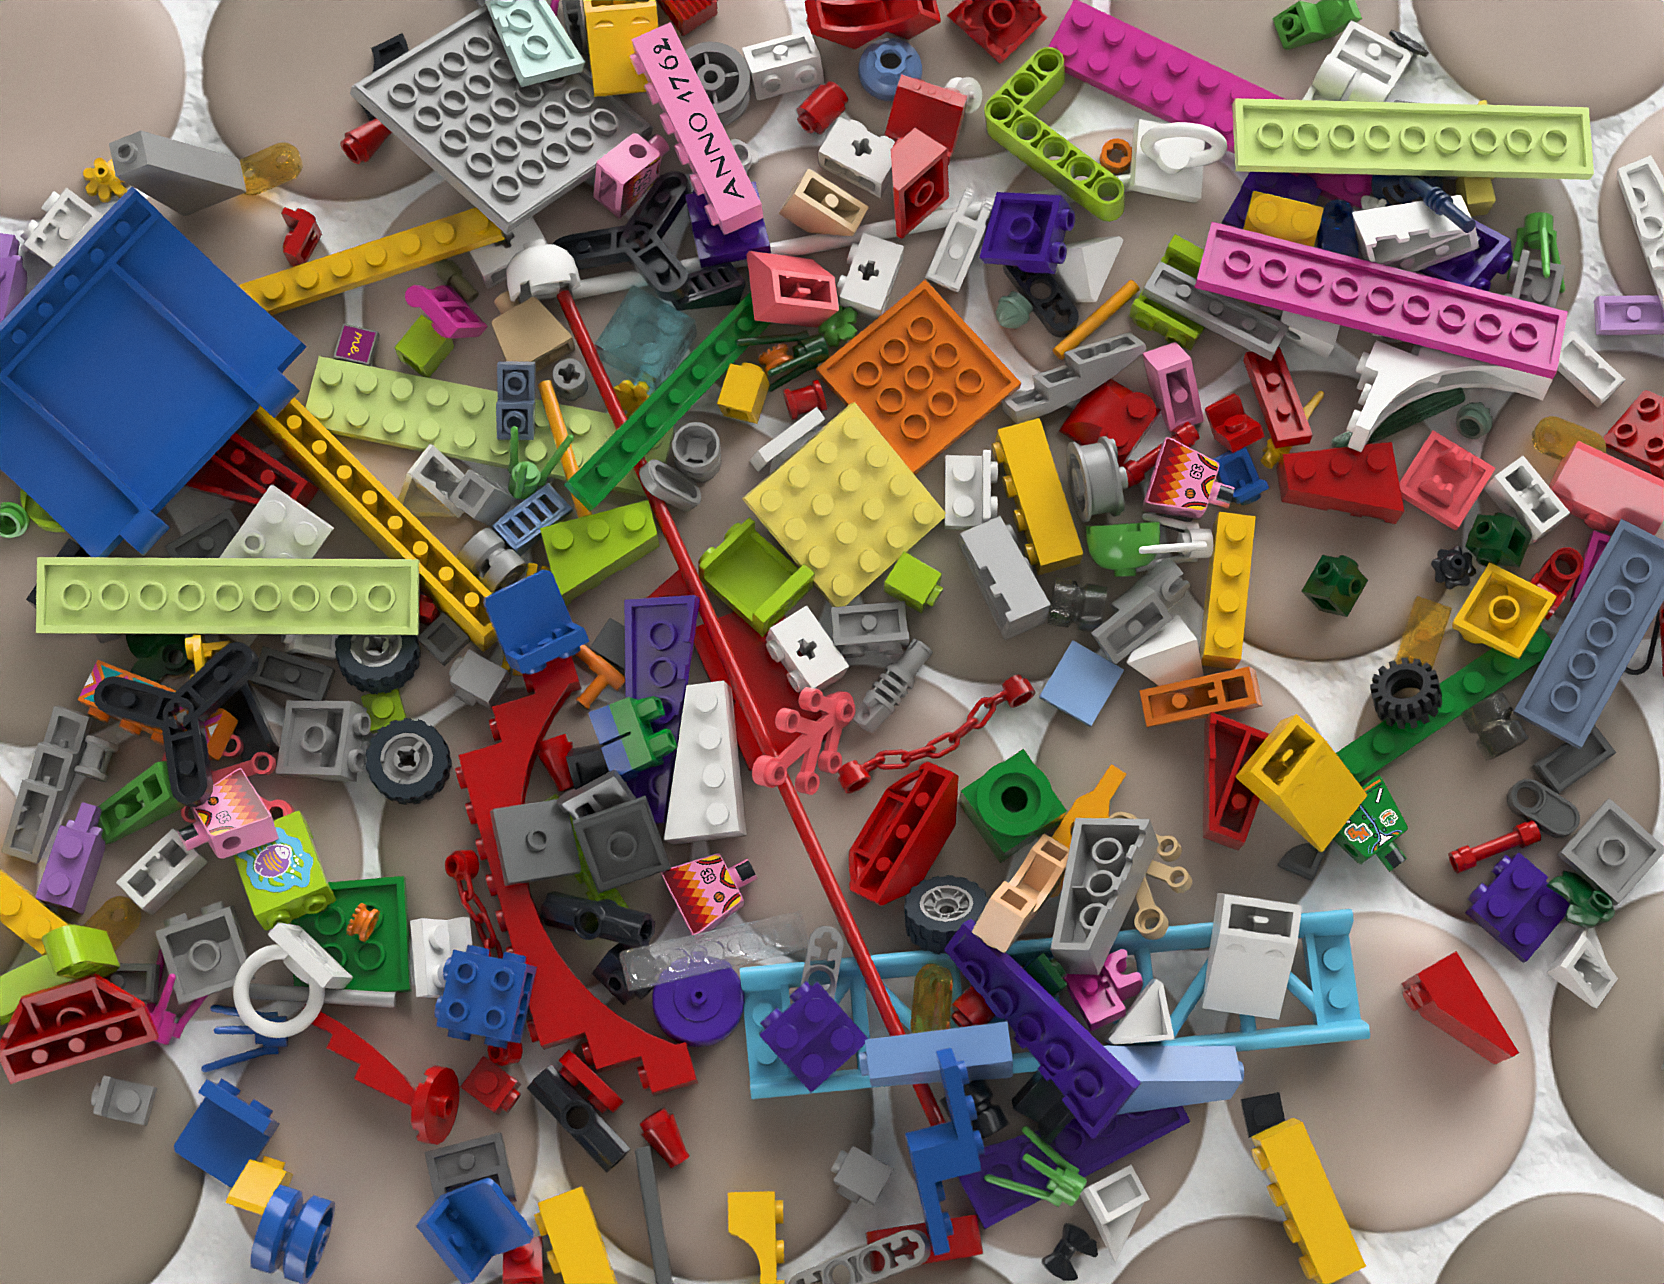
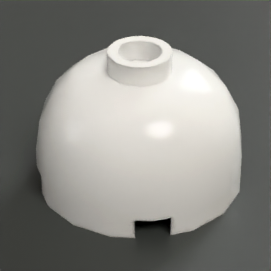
[506,239,581,303]

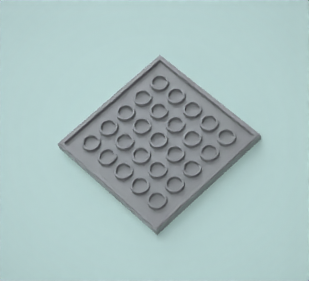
[350,4,653,234]

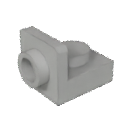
[91,1075,157,1126]

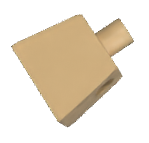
[491,291,575,373]

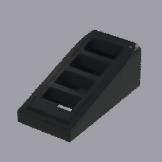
[670,262,745,311]

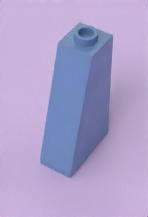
[859,1022,1013,1087]
[1104,1046,1244,1115]

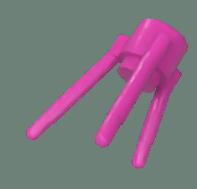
[147,949,208,1045]

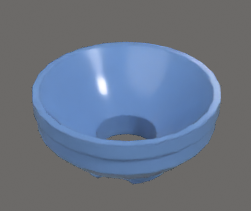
[858,38,922,101]

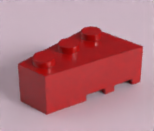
[185,432,319,508]
[1276,442,1404,524]
[1203,712,1269,851]

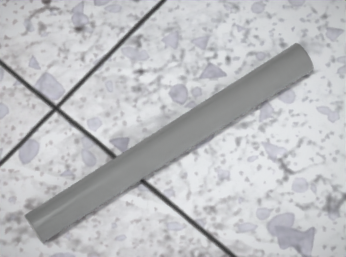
[249,983,396,1008]

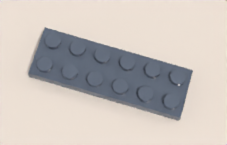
[1512,519,1664,749]

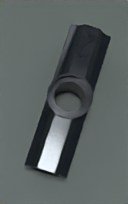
[540,891,655,948]
[527,1065,631,1173]

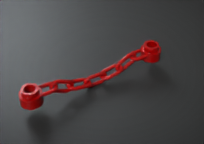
[838,674,1036,794]
[445,849,523,1066]

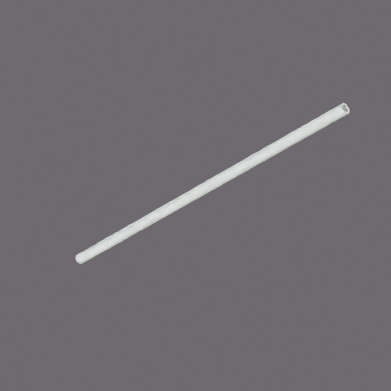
[572,173,1131,300]

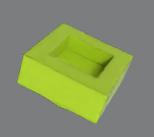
[361,688,407,734]

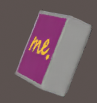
[333,323,380,366]

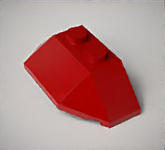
[849,761,959,906]
[0,974,159,1084]

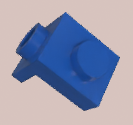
[1213,447,1269,505]

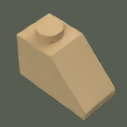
[779,168,869,236]

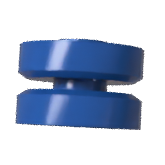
[250,1184,335,1284]

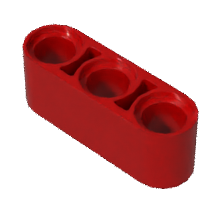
[865,1215,983,1272]

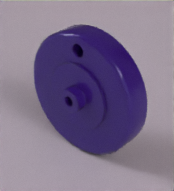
[652,954,745,1047]

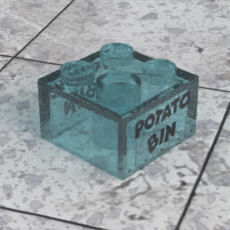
[595,285,697,390]

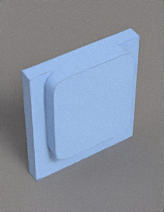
[1039,640,1124,727]

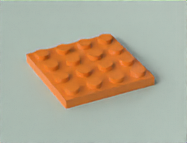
[816,280,1021,475]

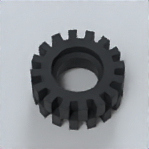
[1370,658,1442,729]

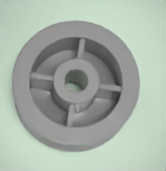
[685,42,751,126]
[1066,436,1128,522]

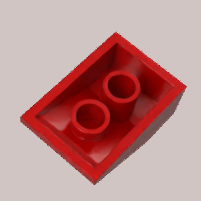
[1401,951,1519,1065]

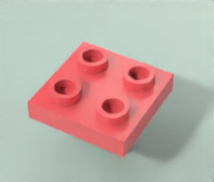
[1399,430,1496,531]

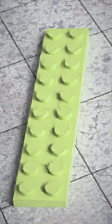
[1232,98,1594,180]
[305,356,674,497]
[36,557,420,635]

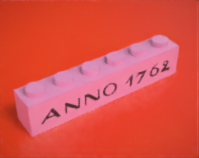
[630,22,763,235]

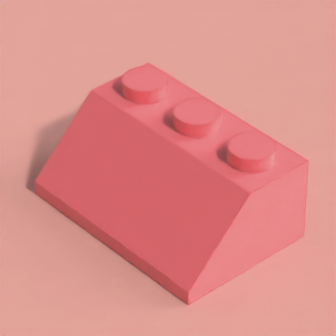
[1549,441,1664,536]

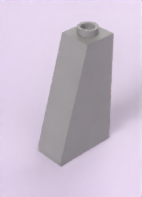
[109,131,246,216]

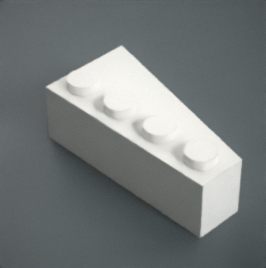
[664,681,747,845]

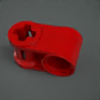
[1529,547,1584,620]

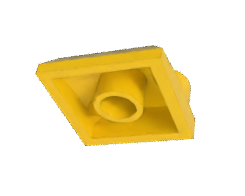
[1243,191,1324,247]
[1452,562,1557,659]

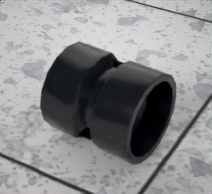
[939,1079,1010,1140]

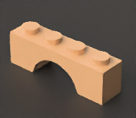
[972,833,1069,953]

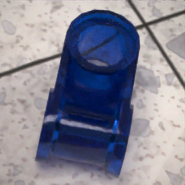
[1317,199,1359,258]

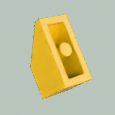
[225,1155,293,1215]

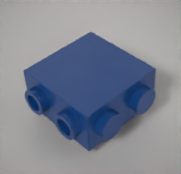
[434,945,537,1049]

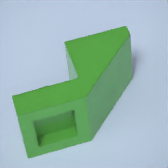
[1272,0,1362,50]

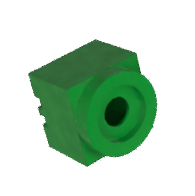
[958,749,1067,863]

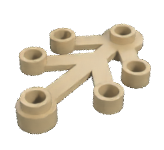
[1109,812,1192,940]

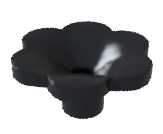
[1388,30,1429,57]

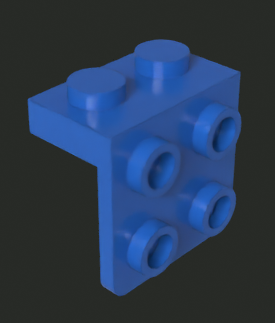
[483,570,590,675]
[174,1078,280,1188]
[416,1178,534,1284]

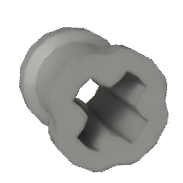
[553,358,588,401]
[74,735,119,782]

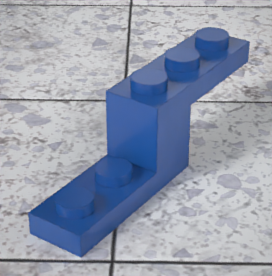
[905,1047,985,1255]

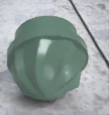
[996,291,1033,329]
[1456,402,1493,439]

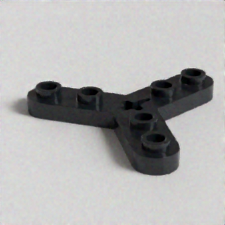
[552,171,692,301]
[94,642,259,807]

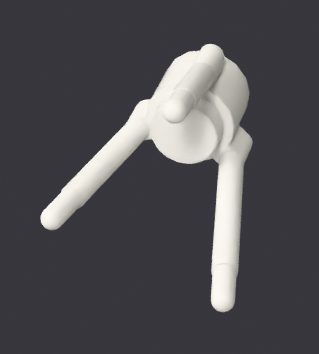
[1136,513,1213,573]

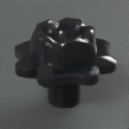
[1431,546,1476,590]

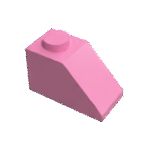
[1142,342,1204,433]

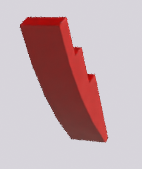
[303,1004,416,1107]

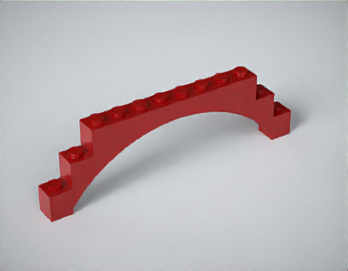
[455,656,698,1096]

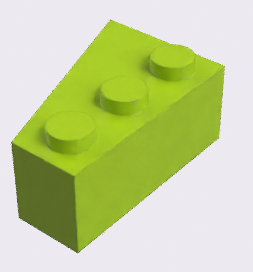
[540,500,660,606]

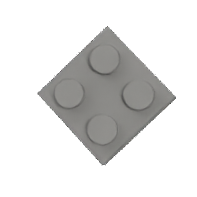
[1557,798,1664,906]

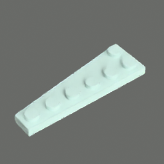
[484,0,585,87]

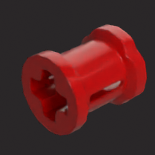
[783,379,827,421]

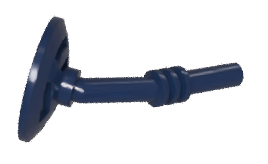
[1371,175,1476,233]

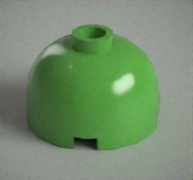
[1085,522,1160,577]

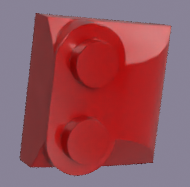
[1059,379,1161,467]

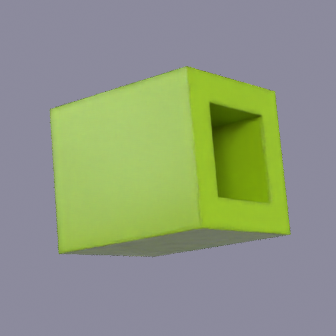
[394,314,454,378]
[884,552,944,614]

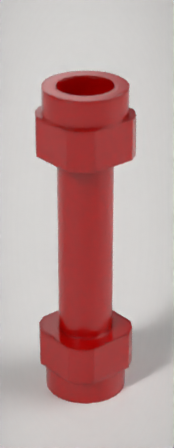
[1122,421,1200,488]
[1448,820,1541,874]

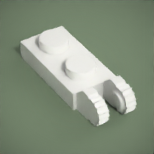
[924,187,994,293]

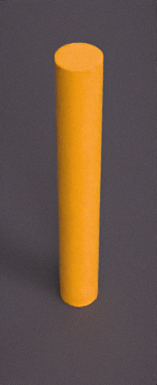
[1053,280,1140,360]

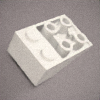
[1202,893,1302,1020]

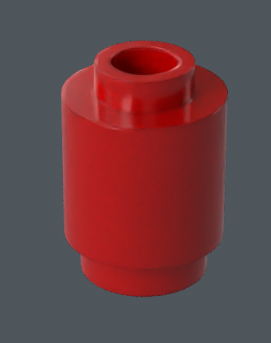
[796,81,849,134]
[951,985,996,1028]

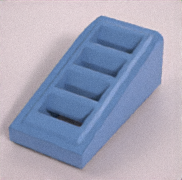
[492,483,573,557]

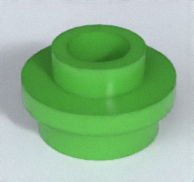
[0,502,30,538]

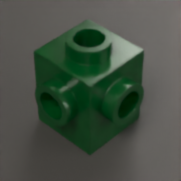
[1465,512,1532,567]
[1301,554,1368,617]

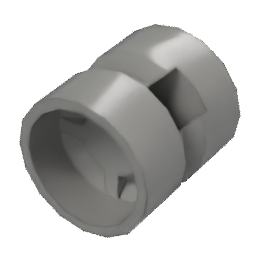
[672,422,722,483]
[457,528,527,593]

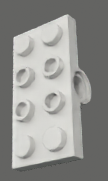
[1303,20,1413,102]
[220,484,334,647]

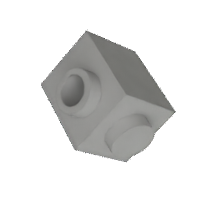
[449,649,511,710]
[831,1146,894,1205]

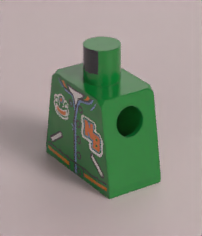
[1333,775,1408,872]

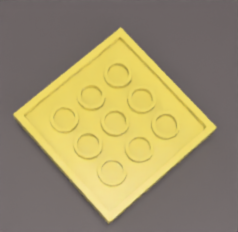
[742,402,946,607]

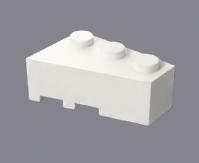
[1352,195,1479,272]

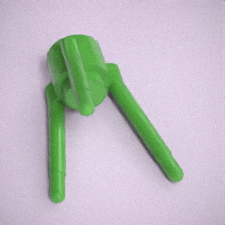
[1507,212,1565,293]
[508,426,574,500]
[984,1126,1087,1207]

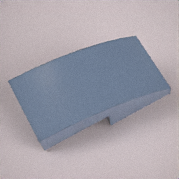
[496,361,535,440]

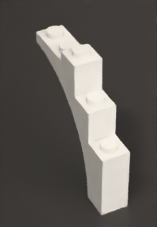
[1346,340,1563,452]

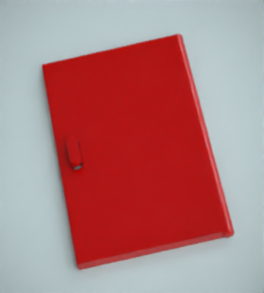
[693,612,828,772]

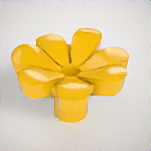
[83,157,127,203]
[614,380,650,417]

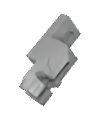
[1091,558,1191,665]

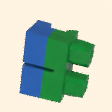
[588,696,678,782]

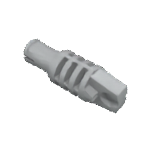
[852,639,933,733]

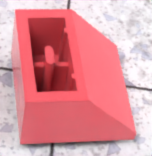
[746,251,839,328]

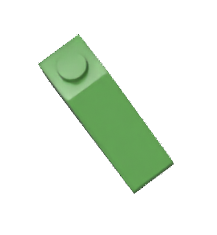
[98,761,186,844]

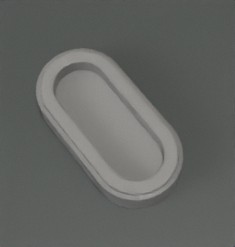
[639,459,701,512]

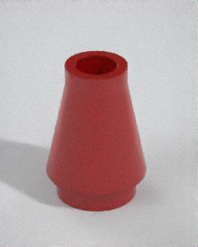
[340,118,392,164]
[537,734,574,792]
[639,1107,690,1169]

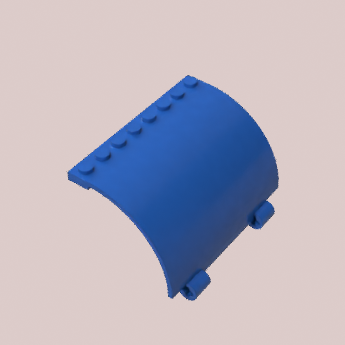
[0,187,307,558]

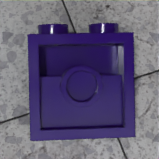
[1221,172,1322,229]
[685,181,771,268]
[979,192,1075,274]
[1418,219,1513,292]
[1465,852,1570,963]
[759,981,869,1093]

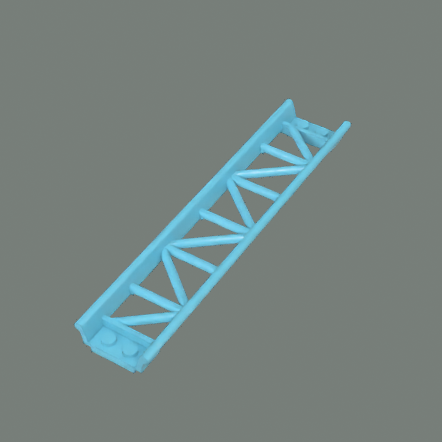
[740,909,1370,1100]

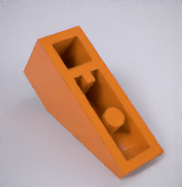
[1139,666,1263,727]

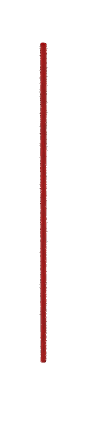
[556,290,946,1126]

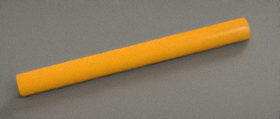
[538,380,592,518]

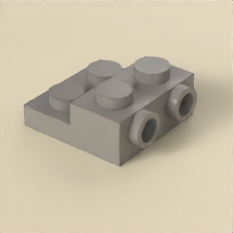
[276,700,371,782]
[155,901,255,1004]

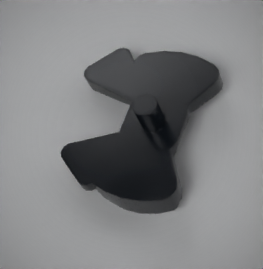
[1041,1223,1098,1281]

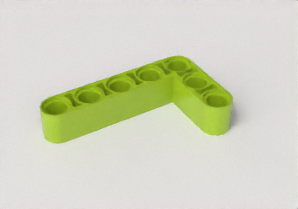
[984,47,1125,222]
[0,925,120,1026]

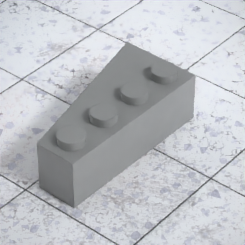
[1051,818,1159,975]

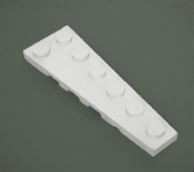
[1617,155,1664,310]

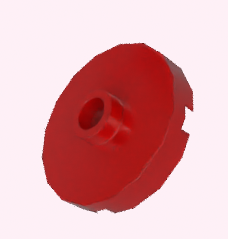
[411,1065,460,1145]

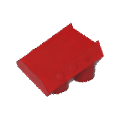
[947,0,1048,64]
[884,74,968,166]

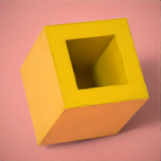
[717,363,770,424]

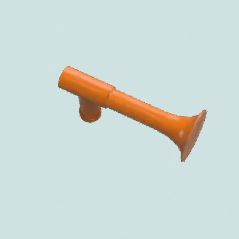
[575,644,625,710]

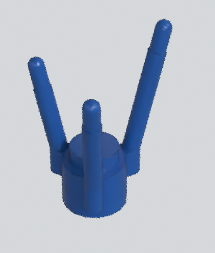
[201,1005,289,1072]

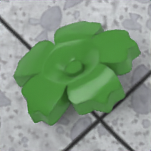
[818,305,858,347]

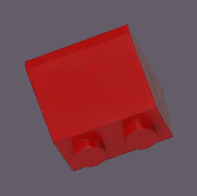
[891,128,949,239]

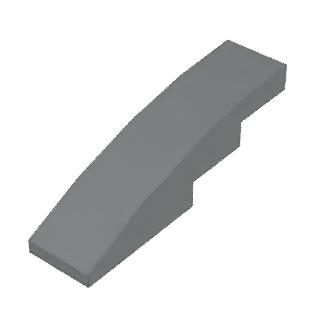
[1002,332,1146,424]
[1,706,94,864]

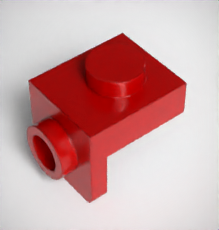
[503,1236,545,1284]

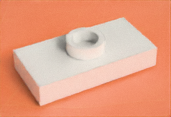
[1557,331,1625,407]

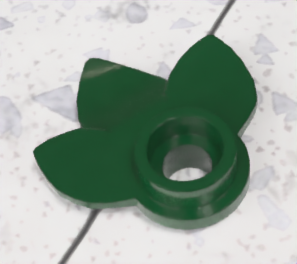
[126,634,194,682]
[1547,870,1615,928]

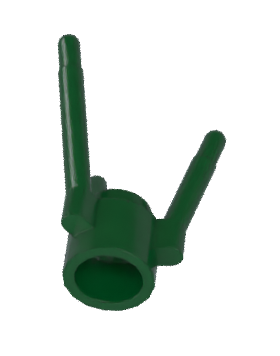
[735,330,830,392]

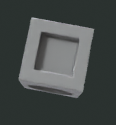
[449,469,516,527]

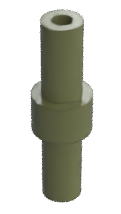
[431,259,479,303]

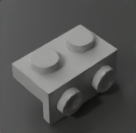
[1505,250,1565,309]
[831,601,909,658]

